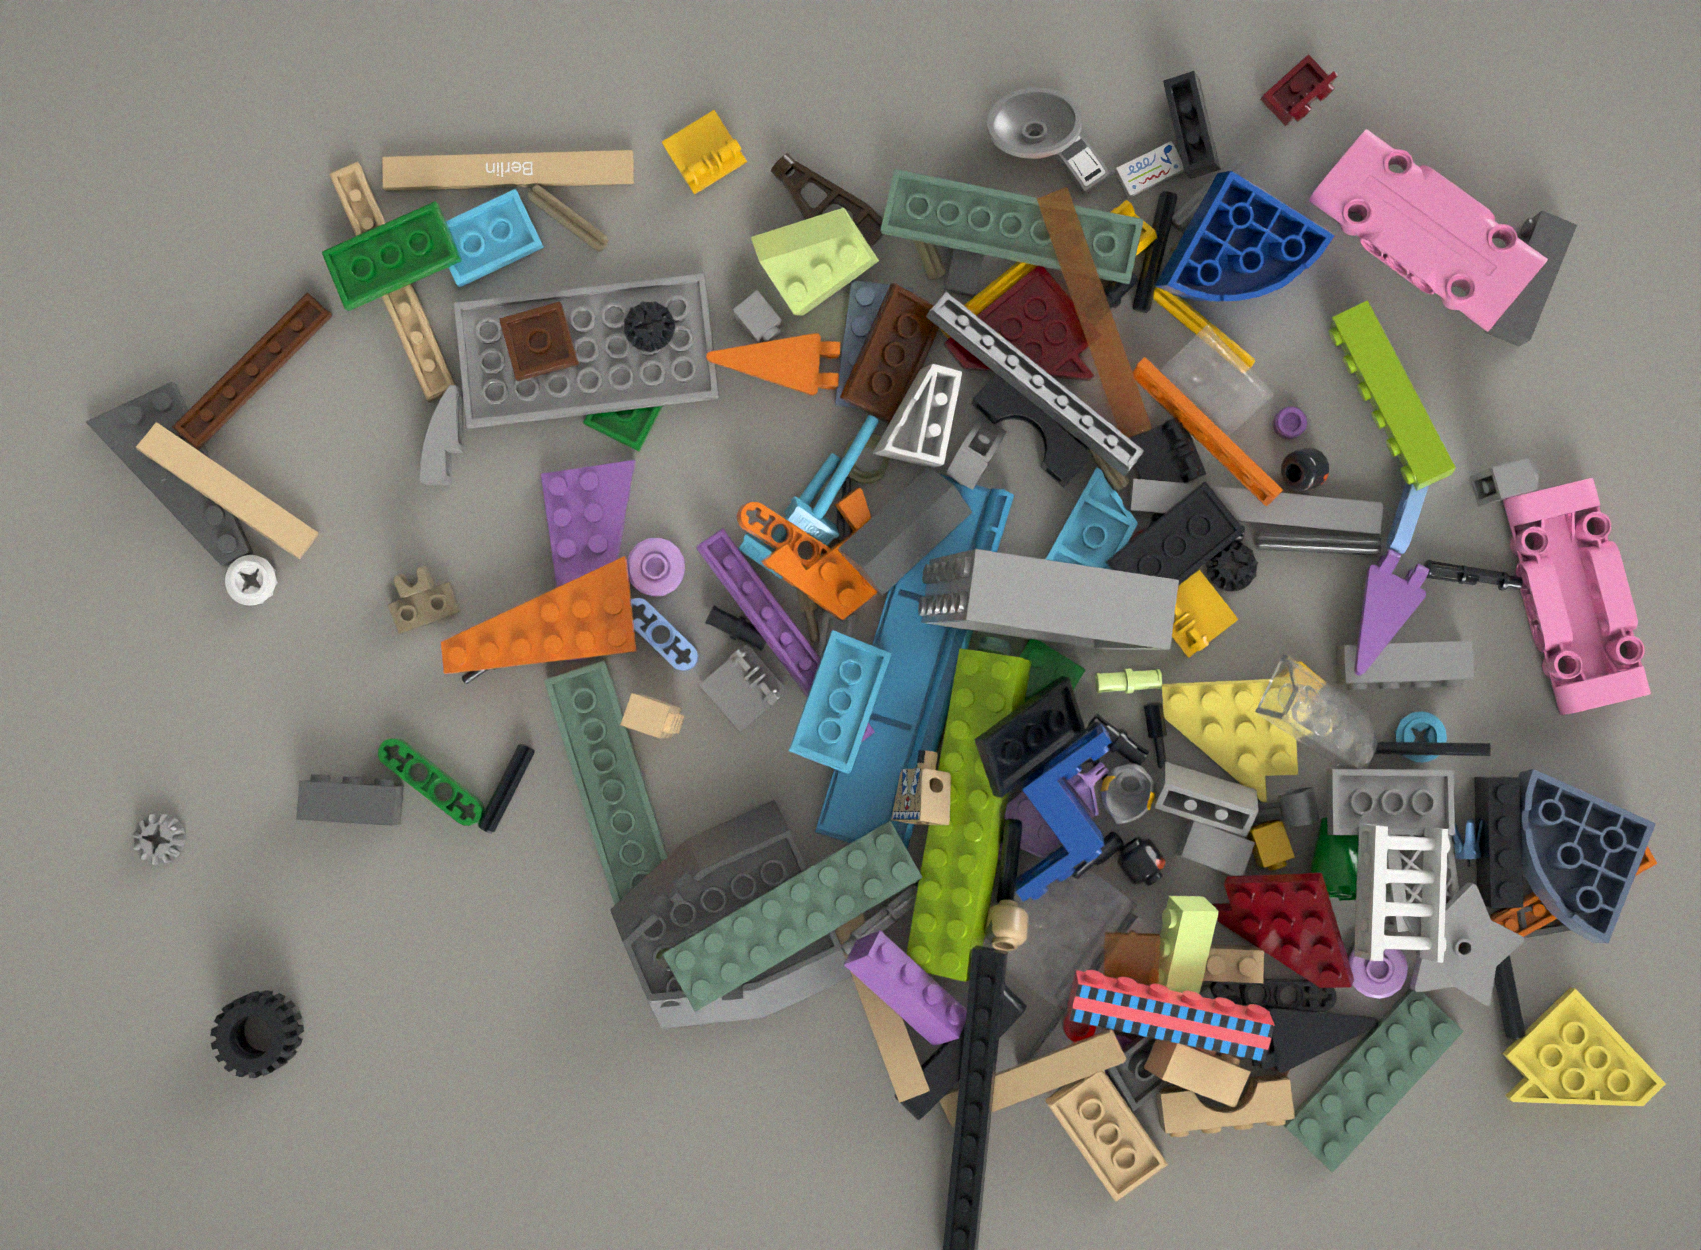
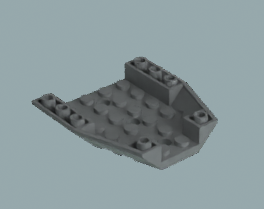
[610,800,852,1029]

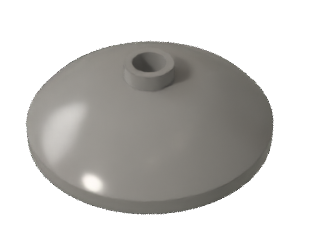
[987,88,1082,159]

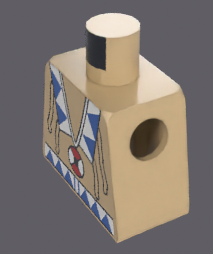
[891,750,951,825]

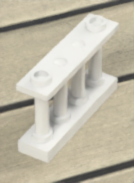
[1354,824,1450,963]

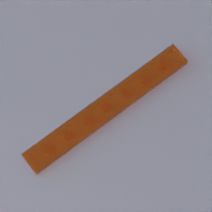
[1037,187,1152,438]

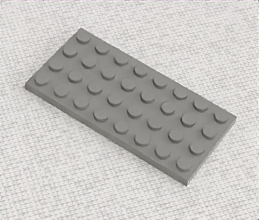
[454,273,719,429]

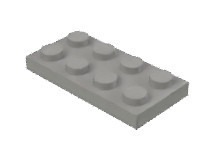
[1327,769,1455,835]

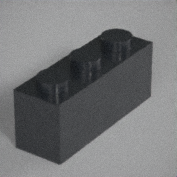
[1163,71,1221,179]

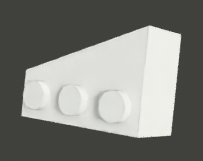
[873,364,962,468]

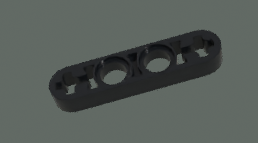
[1209,979,1337,1012]

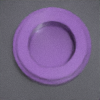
[1273,407,1307,440]

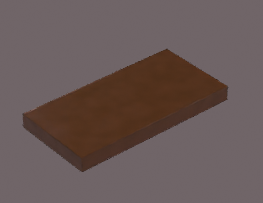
[840,283,939,424]

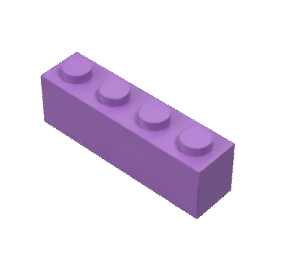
[844,930,967,1046]

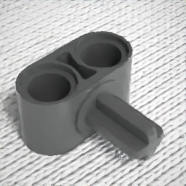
[1254,787,1319,828]

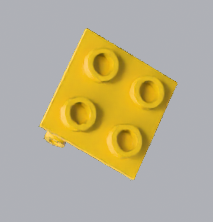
[661,110,747,195]
[1172,569,1239,658]

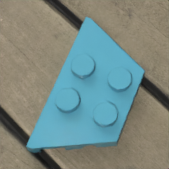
[1045,467,1138,570]

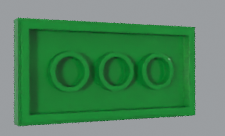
[322,201,462,311]

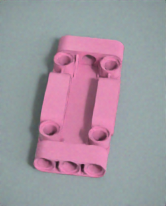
[1309,129,1548,332]
[1503,478,1651,715]

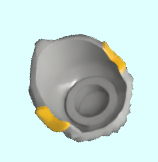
[1100,763,1155,824]

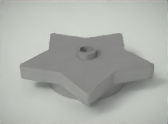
[1402,882,1525,1006]

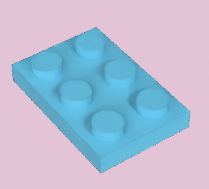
[446,189,544,288]

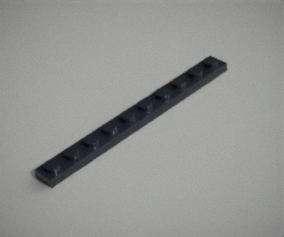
[943,945,1008,1250]

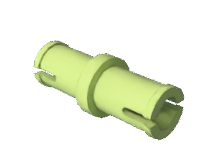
[1095,668,1162,694]

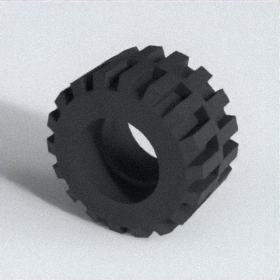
[210,990,304,1078]

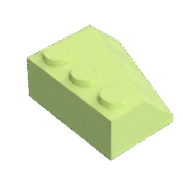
[751,208,879,316]

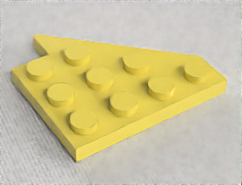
[1162,678,1298,802]
[1502,987,1666,1106]

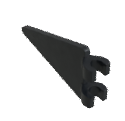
[1252,1008,1378,1073]

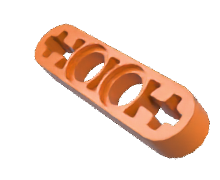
[737,502,831,569]

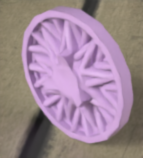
[627,538,686,597]
[1348,947,1408,999]

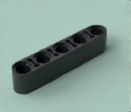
[894,984,1027,1120]

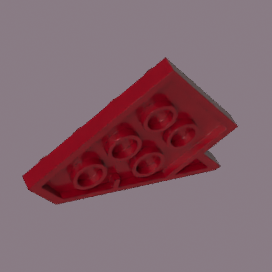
[943,266,1101,381]
[1212,873,1354,988]

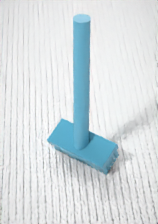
[784,415,879,546]
[739,453,841,579]

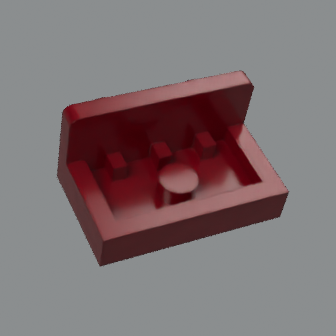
[1260,54,1338,126]

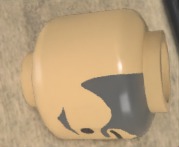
[985,900,1028,951]

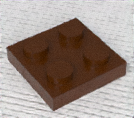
[499,301,579,381]

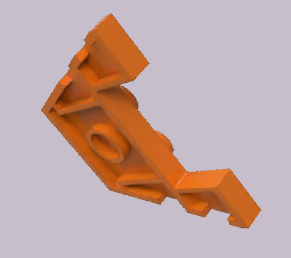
[761,487,878,620]

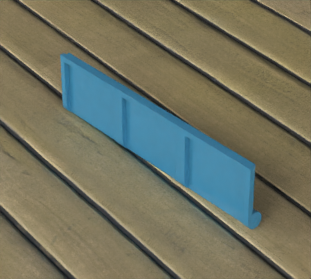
[815,473,1014,849]

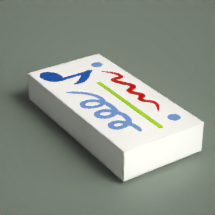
[1115,141,1184,199]

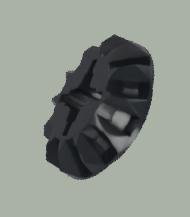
[624,301,675,352]
[1206,541,1258,592]

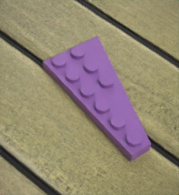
[541,460,636,661]

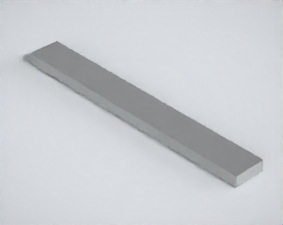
[1129,478,1384,535]

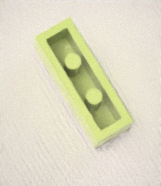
[1149,896,1219,994]

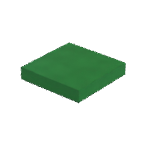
[583,406,663,452]

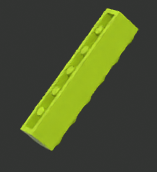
[1328,300,1456,491]

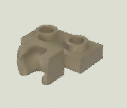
[387,565,461,634]

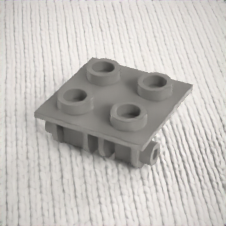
[699,644,788,733]

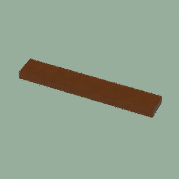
[172,292,332,450]

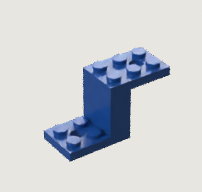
[1016,724,1111,902]

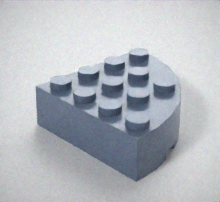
[1519,769,1656,944]

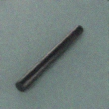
[1355,741,1491,756]

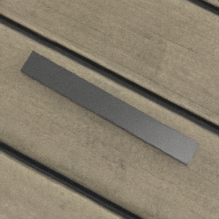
[926,292,1144,476]

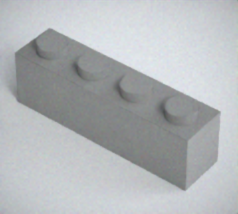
[1336,641,1474,690]

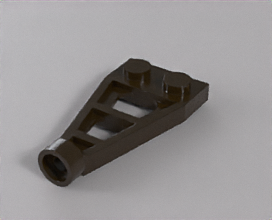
[771,153,885,248]

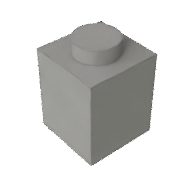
[733,290,782,343]

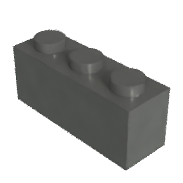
[296,774,404,826]

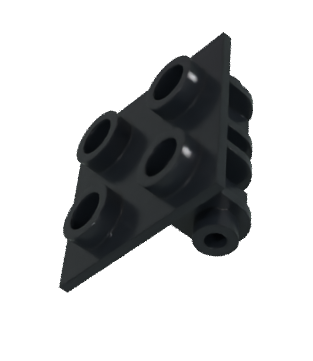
[1129,417,1206,483]

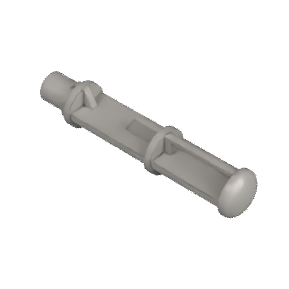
[841,884,918,956]

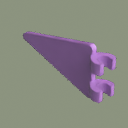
[1354,549,1429,676]

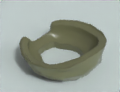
[843,433,890,484]

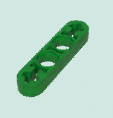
[378,738,485,826]

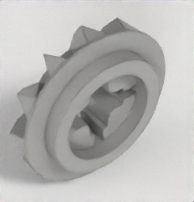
[132,813,185,865]

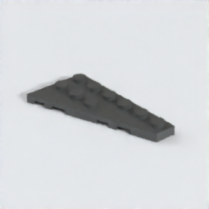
[86,382,253,566]

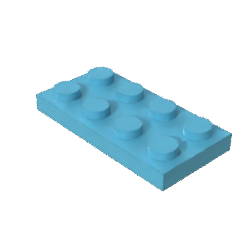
[788,630,892,774]

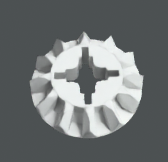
[225,555,278,606]

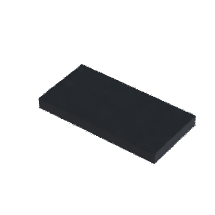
[1105,481,1245,585]
[974,676,1086,798]

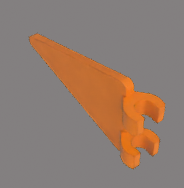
[706,333,841,396]

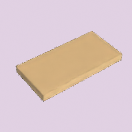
[1045,1071,1168,1202]

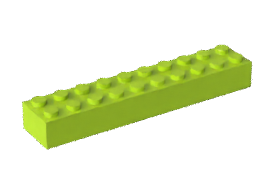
[906,648,1032,982]

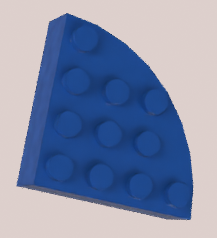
[1155,170,1335,302]

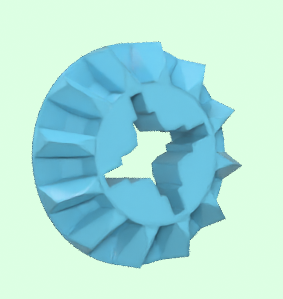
[1394,712,1447,762]

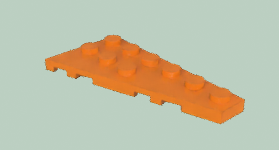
[441,556,637,674]

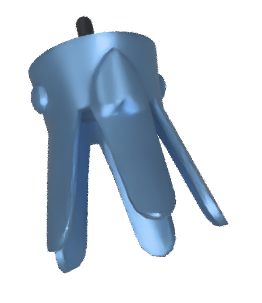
[1452,818,1483,867]

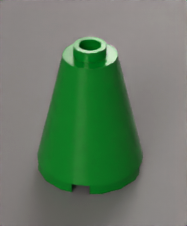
[1309,817,1359,901]

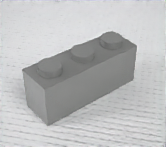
[1154,762,1258,836]

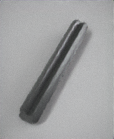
[1254,532,1382,555]

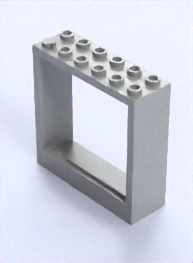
[918,549,1179,650]

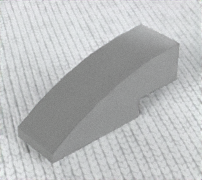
[420,385,464,485]

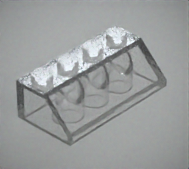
[1255,654,1378,769]

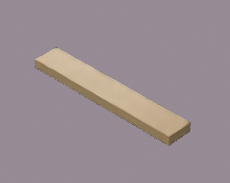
[136,422,319,560]
[835,913,930,1103]
[940,1029,1126,1127]

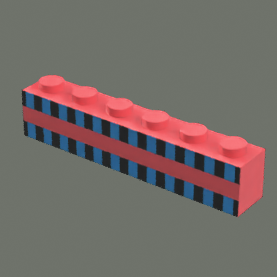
[1067,970,1275,1062]

